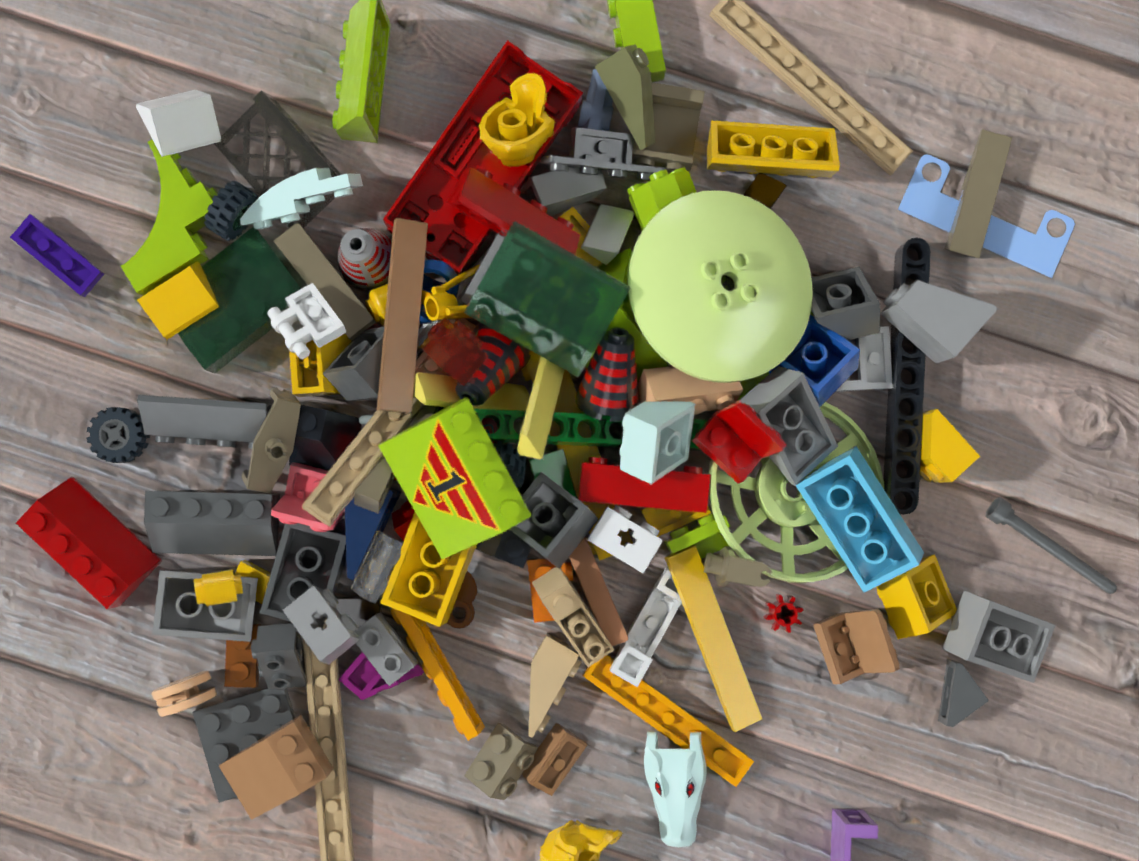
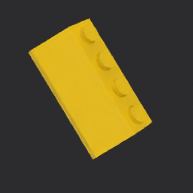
[707,120,840,178]
[380,512,477,627]

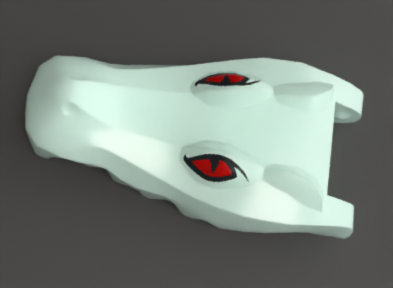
[644,731,707,848]

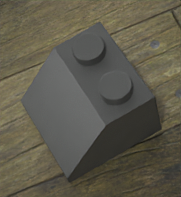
[811,267,880,340]
[510,472,599,569]

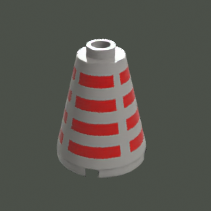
[337,228,392,289]

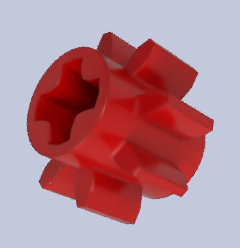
[763,593,804,633]

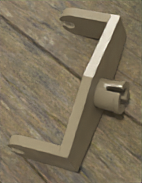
[241,387,301,494]
[704,546,772,587]

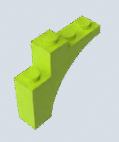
[121,139,218,295]

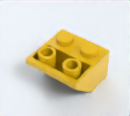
[289,333,351,397]

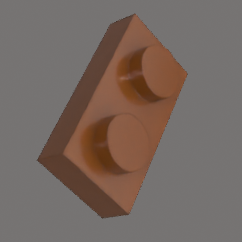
[224,623,261,688]

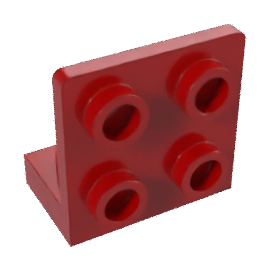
[691,401,787,484]

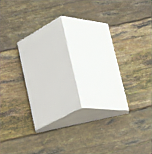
[136,90,221,157]

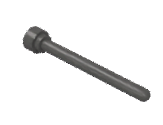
[985,497,1117,594]

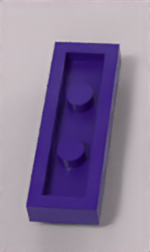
[10,214,104,297]

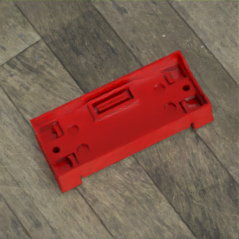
[383,40,583,276]

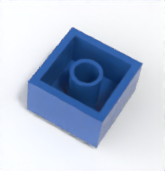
[769,314,860,407]

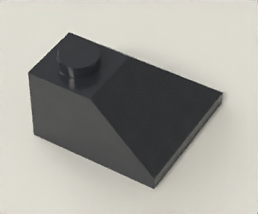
[289,405,362,471]

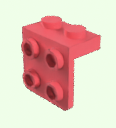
[271,462,345,532]

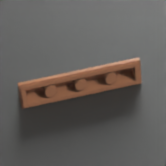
[569,537,629,647]

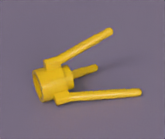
[424,264,494,321]

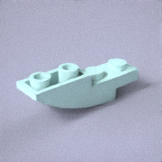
[240,168,363,230]

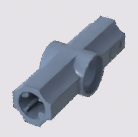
[578,69,614,131]

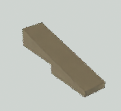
[944,129,1012,258]
[274,222,376,341]
[354,405,440,514]

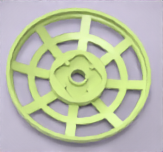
[708,402,884,583]

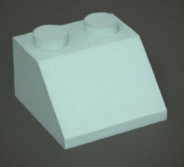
[620,402,695,484]

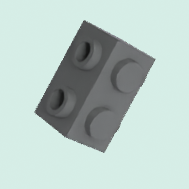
[251,623,306,690]

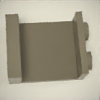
[632,82,705,172]

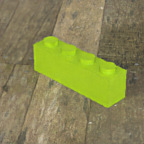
[607,0,666,82]

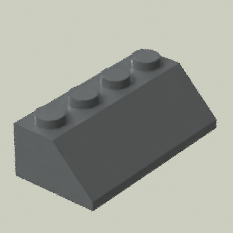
[137,395,272,449]
[144,491,280,556]

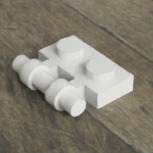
[268,283,346,359]

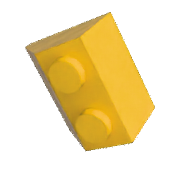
[920,409,980,483]
[876,554,957,640]

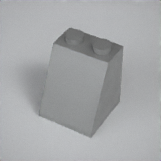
[880,280,998,364]

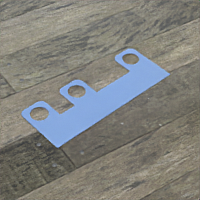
[898,154,1075,278]

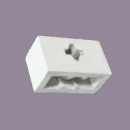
[587,505,663,573]

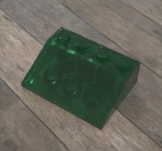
[464,221,631,377]
[178,226,303,373]

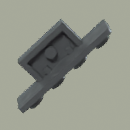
[540,127,666,181]

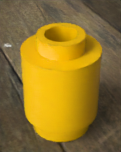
[194,569,243,606]

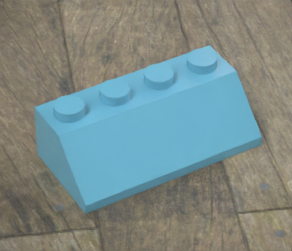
[796,446,924,592]

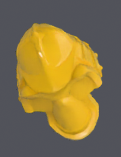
[479,73,555,167]
[539,820,623,861]

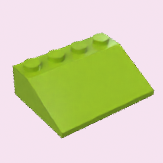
[332,0,391,143]

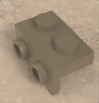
[464,723,538,800]

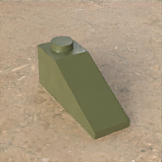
[595,44,656,150]

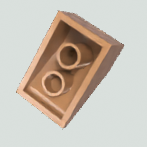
[219,715,334,820]

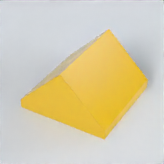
[137,262,219,340]

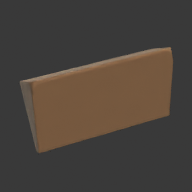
[522,723,588,796]

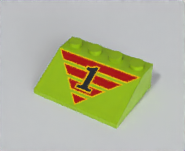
[378,398,532,559]

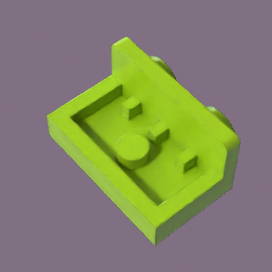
[665,513,730,559]

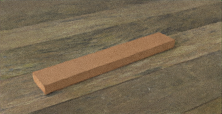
[377,218,428,414]

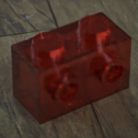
[420,318,489,386]

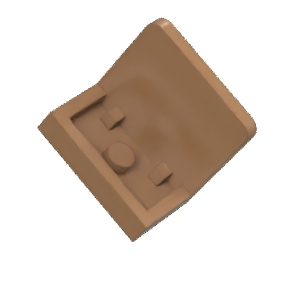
[813,609,900,684]

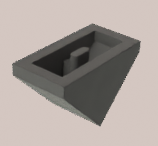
[938,659,989,727]

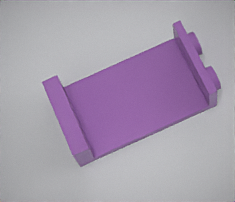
[830,809,878,861]

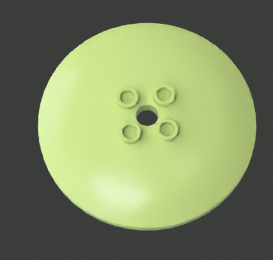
[628,190,813,383]

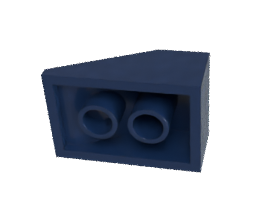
[345,487,401,580]

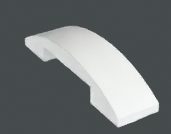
[609,565,682,687]

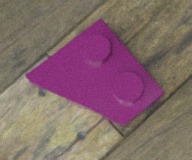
[338,652,424,700]

